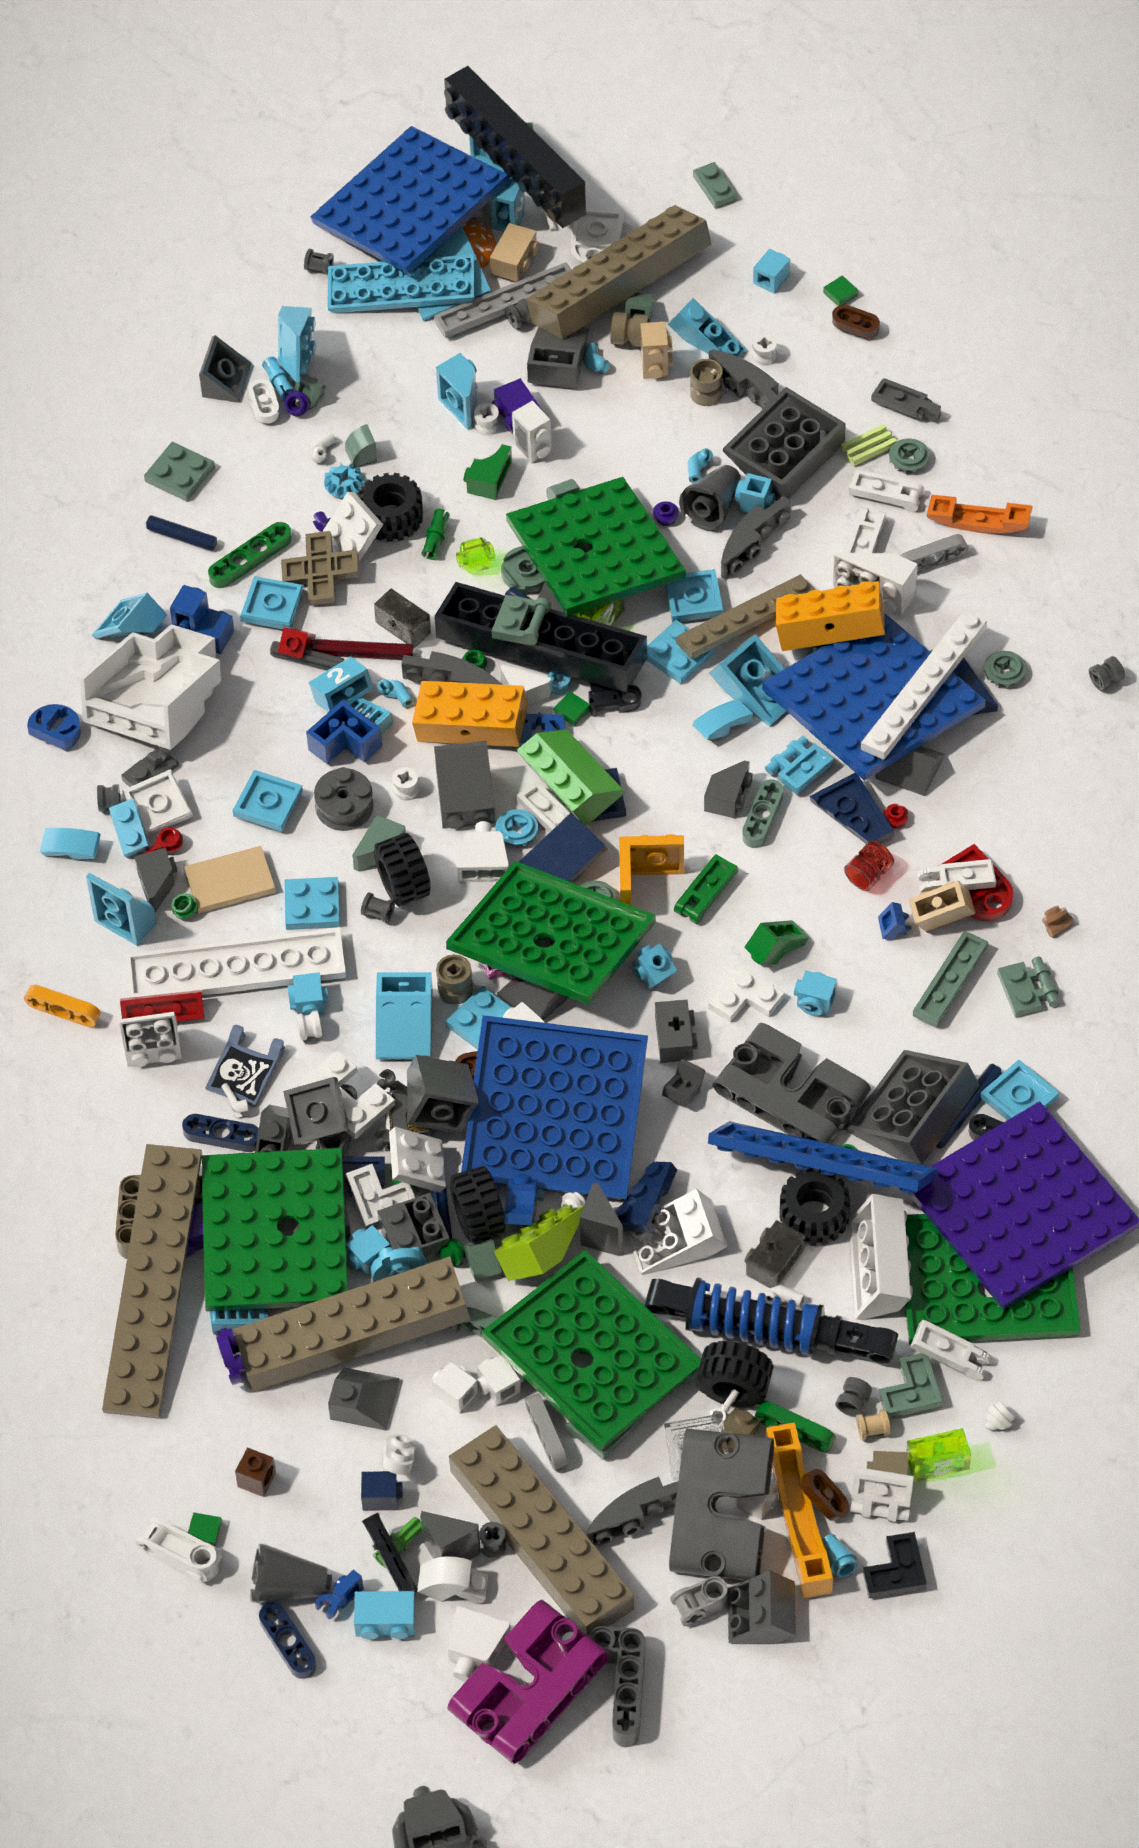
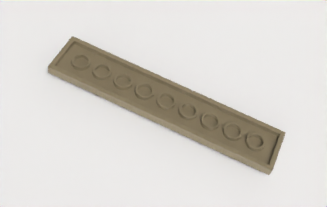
[102,1144,203,1419]

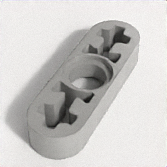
[900,534,968,573]
[525,1393,568,1470]

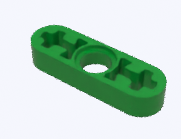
[755,1401,836,1452]

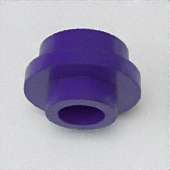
[285,391,309,416]
[653,501,679,526]

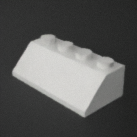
[849,1194,913,1320]

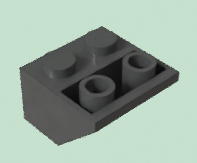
[377,1193,450,1271]
[728,1570,796,1644]

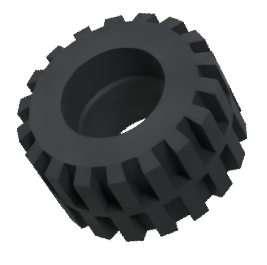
[358,473,423,542]
[374,832,431,907]
[450,1166,505,1243]
[779,1168,850,1246]
[696,1341,774,1408]

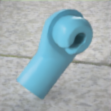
[377,679,414,708]

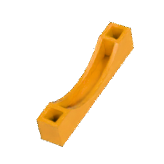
[766,1423,833,1599]

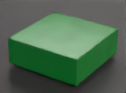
[823,275,858,306]
[554,691,590,726]
[188,1512,222,1547]

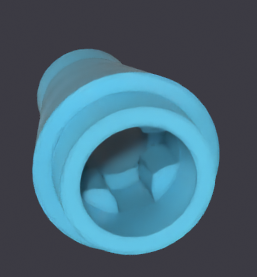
[822,1534,858,1578]

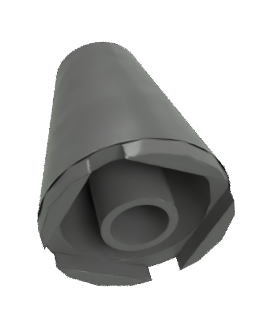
[679,465,741,530]
[250,1543,332,1603]

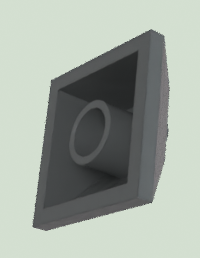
[497,976,569,1021]
[328,1367,400,1431]

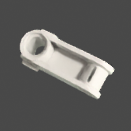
[136,1517,222,1582]

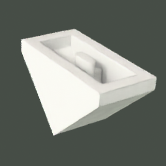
[500,664,552,706]

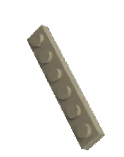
[676,574,815,660]

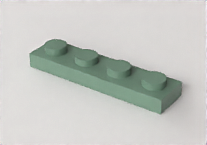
[913,930,988,1027]

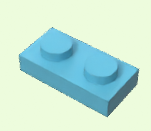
[109,798,151,858]

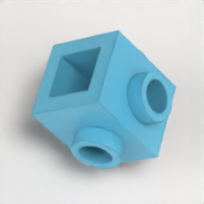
[631,944,678,989]

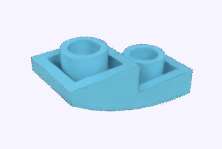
[692,699,753,740]
[40,828,101,860]

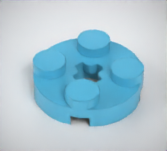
[371,1247,427,1282]

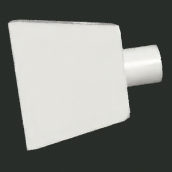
[457,821,509,883]
[448,1606,511,1682]

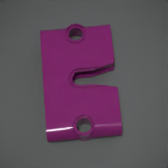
[447,1600,609,1764]

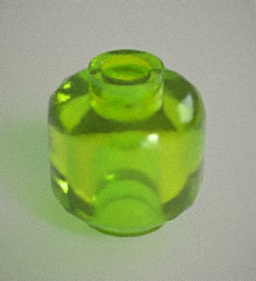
[456,537,496,573]

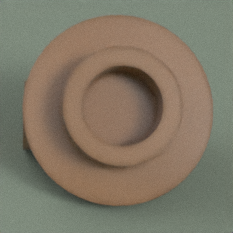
[1042,905,1074,937]

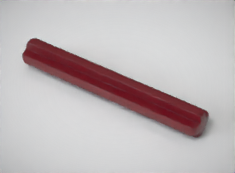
[311,639,414,659]

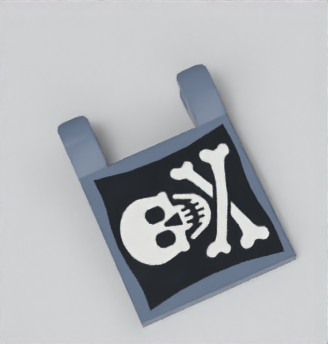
[205,1025,285,1107]

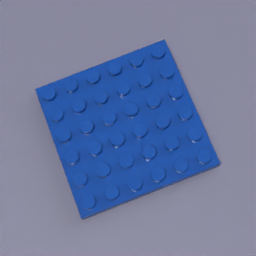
[310,126,511,274]
[762,613,986,781]
[461,1015,648,1201]

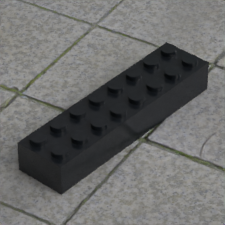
[444,66,586,228]
[434,582,647,693]

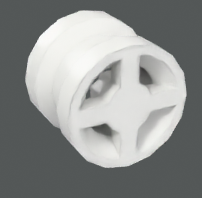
[752,333,777,365]
[474,403,499,435]
[392,767,419,800]
[296,1011,323,1041]

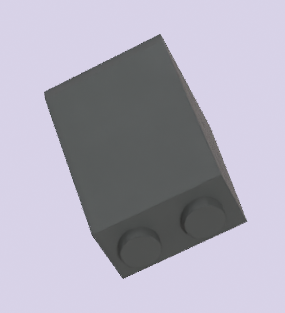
[434,741,495,829]
[407,1055,478,1134]

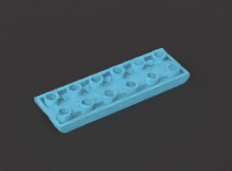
[328,254,475,313]

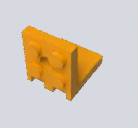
[619,834,684,905]

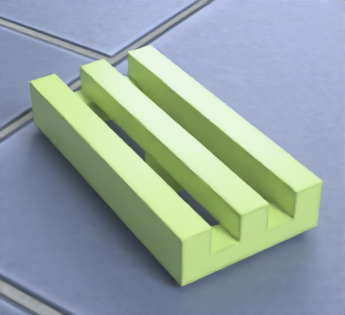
[841,424,897,466]

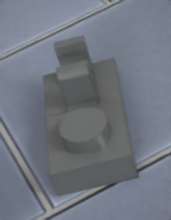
[121,746,179,787]

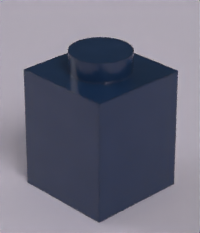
[361,1471,403,1511]

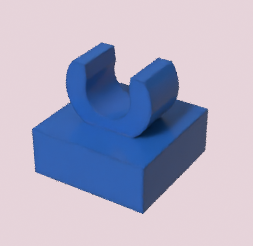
[878,902,912,941]

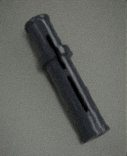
[362,1512,418,1594]

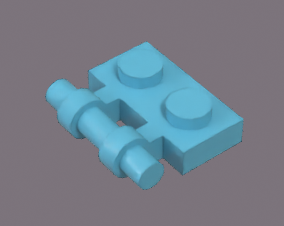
[765,736,834,795]

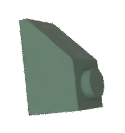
[352,815,406,871]

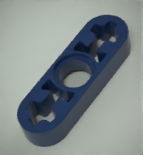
[182,1114,259,1152]
[259,1602,316,1679]

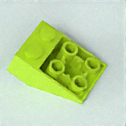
[494,1205,584,1281]

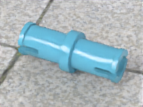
[262,356,296,401]

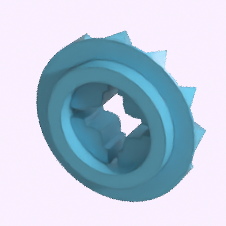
[324,463,364,498]
[496,809,538,848]

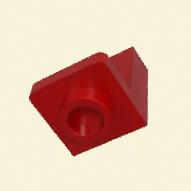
[278,627,316,658]

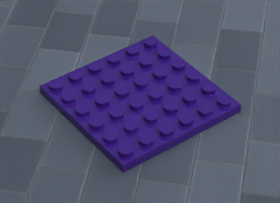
[908,1101,1139,1310]

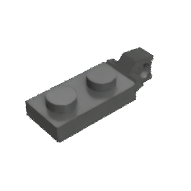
[871,378,941,423]

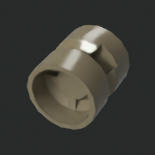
[610,312,650,347]
[690,359,722,406]
[436,954,473,1005]

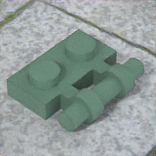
[997,956,1060,1018]

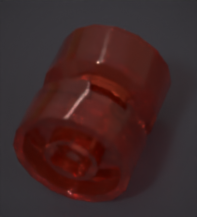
[844,840,894,891]

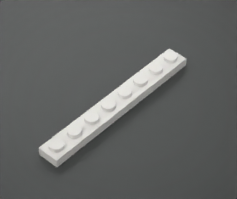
[861,610,987,760]

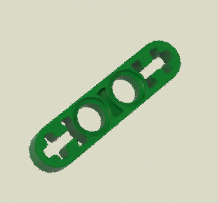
[208,522,292,588]

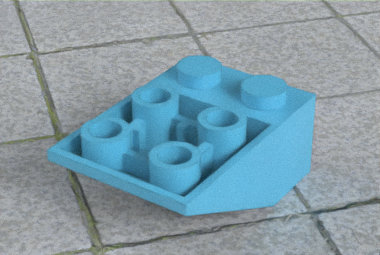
[278,306,316,383]
[376,972,433,1059]

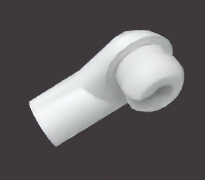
[310,432,336,463]
[764,1285,805,1307]

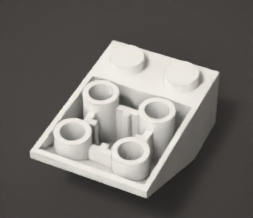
[833,552,918,617]
[119,1012,182,1067]
[627,1189,728,1275]

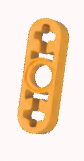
[24,985,101,1027]

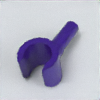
[313,511,331,532]

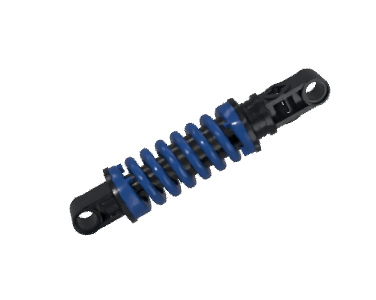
[644,1277,898,1364]

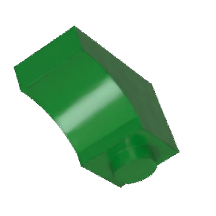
[463,444,512,500]
[744,920,809,965]

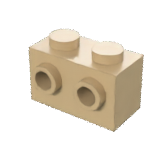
[490,223,539,282]
[641,322,673,379]
[909,880,975,932]

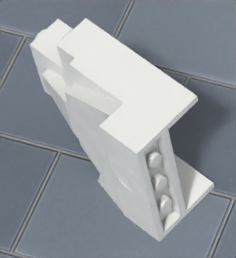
[80,624,221,750]

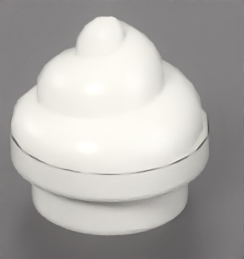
[986,1401,1015,1430]

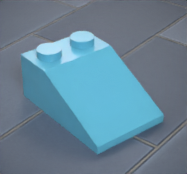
[709,634,786,726]
[86,873,157,946]

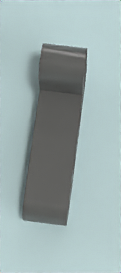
[589,1626,645,1747]

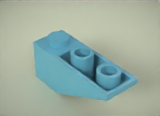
[668,298,747,358]

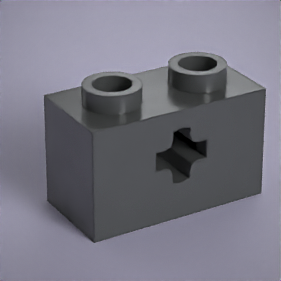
[655,999,698,1063]

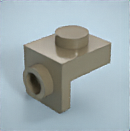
[720,1408,761,1453]

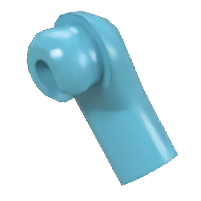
[585,343,610,373]
[688,448,713,483]

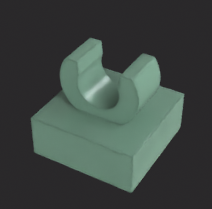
[295,374,326,409]

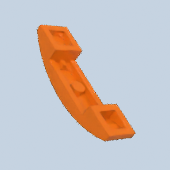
[927,495,1033,533]

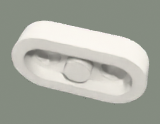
[248,379,280,423]
[383,1434,414,1475]

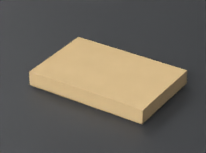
[184,846,276,914]

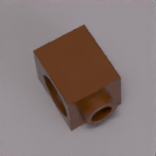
[235,1447,276,1497]

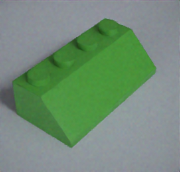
[517,729,625,826]

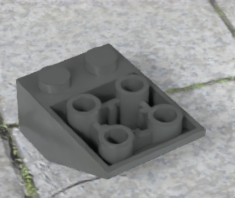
[527,327,589,388]

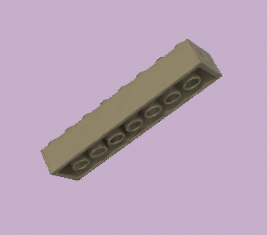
[526,205,712,339]
[233,1257,471,1392]
[449,1425,634,1636]

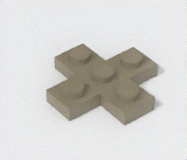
[281,531,360,606]

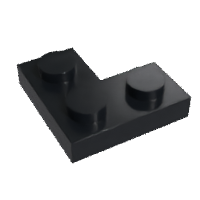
[863,1532,927,1599]

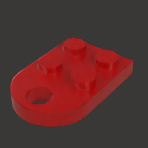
[936,843,1013,921]

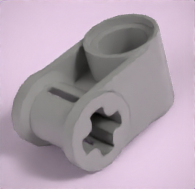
[670,1577,728,1626]

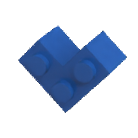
[170,584,234,654]
[306,700,382,764]

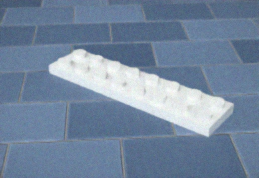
[125,927,346,998]

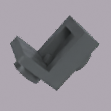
[662,1059,705,1106]

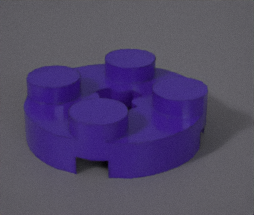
[215,1328,247,1386]

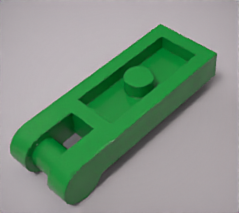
[674,854,738,924]

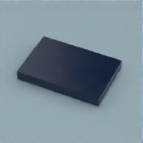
[519,813,608,883]

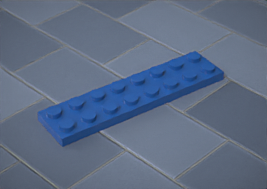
[708,1121,937,1194]

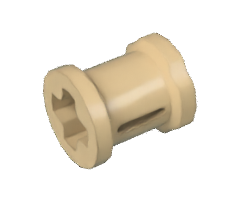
[856,1410,890,1440]

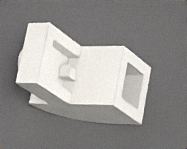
[417,1557,488,1604]

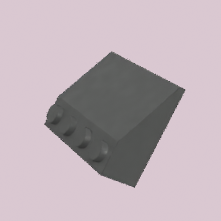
[723,387,846,501]
[846,1050,980,1165]

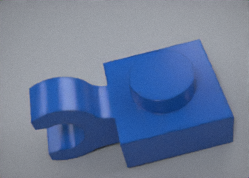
[315,1569,364,1619]

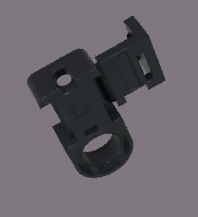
[588,682,642,717]

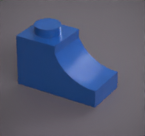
[504,1174,538,1225]

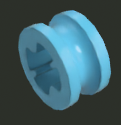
[547,671,571,695]

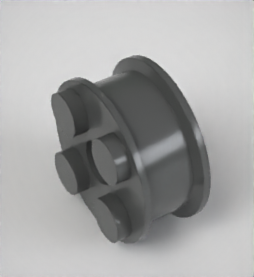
[314,767,373,831]

